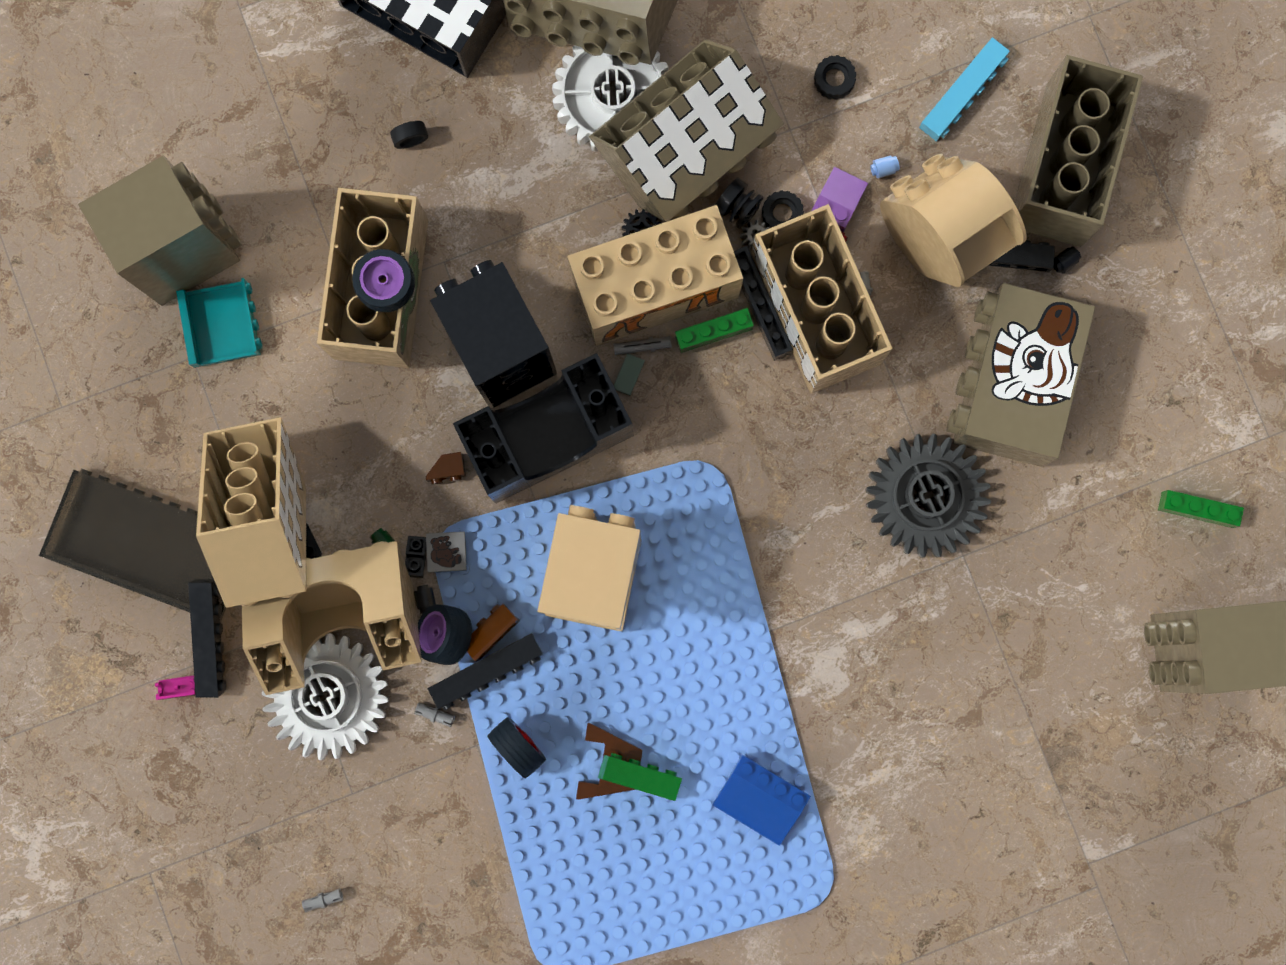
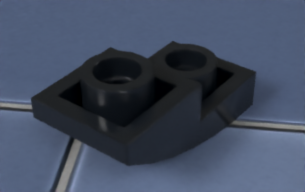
[405,536,427,578]

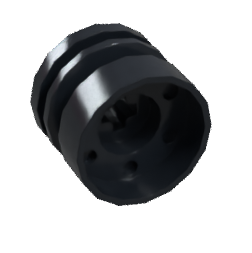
[715,177,764,229]

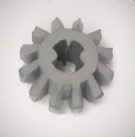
[740,220,770,251]

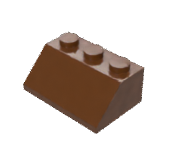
[467,604,520,661]

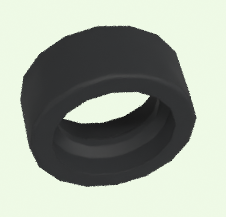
[390,121,428,149]

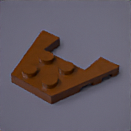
[576,723,643,800]

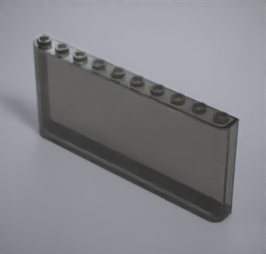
[39,468,226,623]

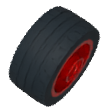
[487,717,546,778]

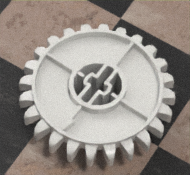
[262,633,389,760]

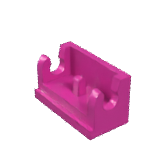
[155,675,195,700]

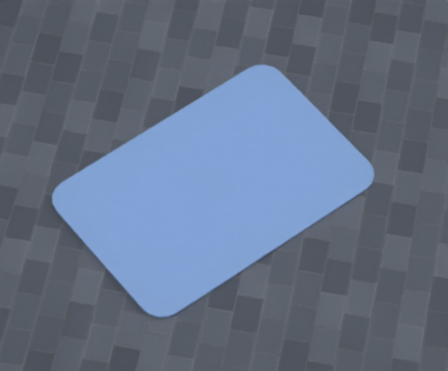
[435,460,834,965]

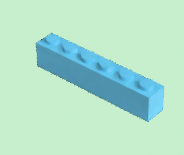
[919,37,1010,142]

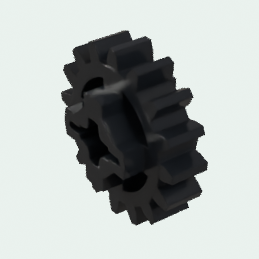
[622,209,662,237]

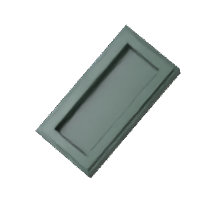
[614,353,645,396]

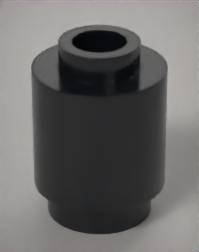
[1053,247,1081,274]
[414,584,436,614]

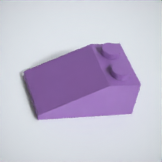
[812,167,868,232]

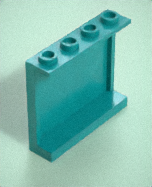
[176,278,262,368]

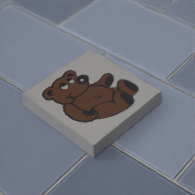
[426,532,467,573]

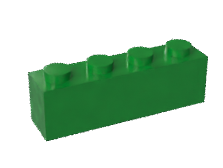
[675,308,754,353]
[1158,490,1244,528]
[598,753,682,801]

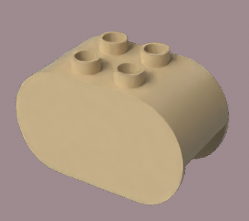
[880,154,1027,287]

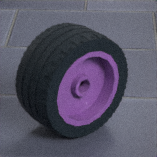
[352,249,415,312]
[418,604,472,665]

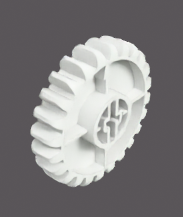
[552,45,668,152]

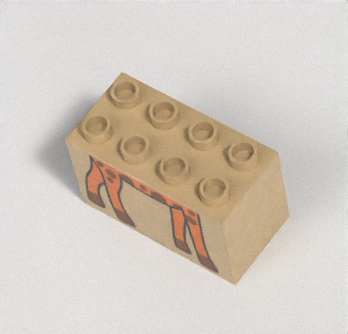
[567,205,743,346]

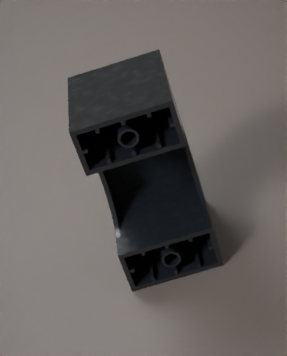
[453,353,634,504]

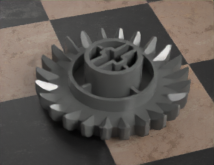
[865,433,991,558]

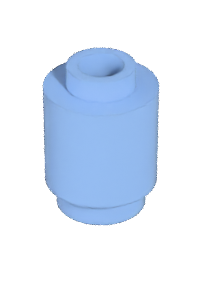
[870,155,900,178]

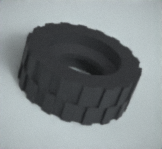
[814,55,856,100]
[761,190,804,228]

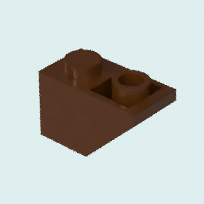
[425,452,466,485]

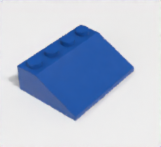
[712,754,811,846]

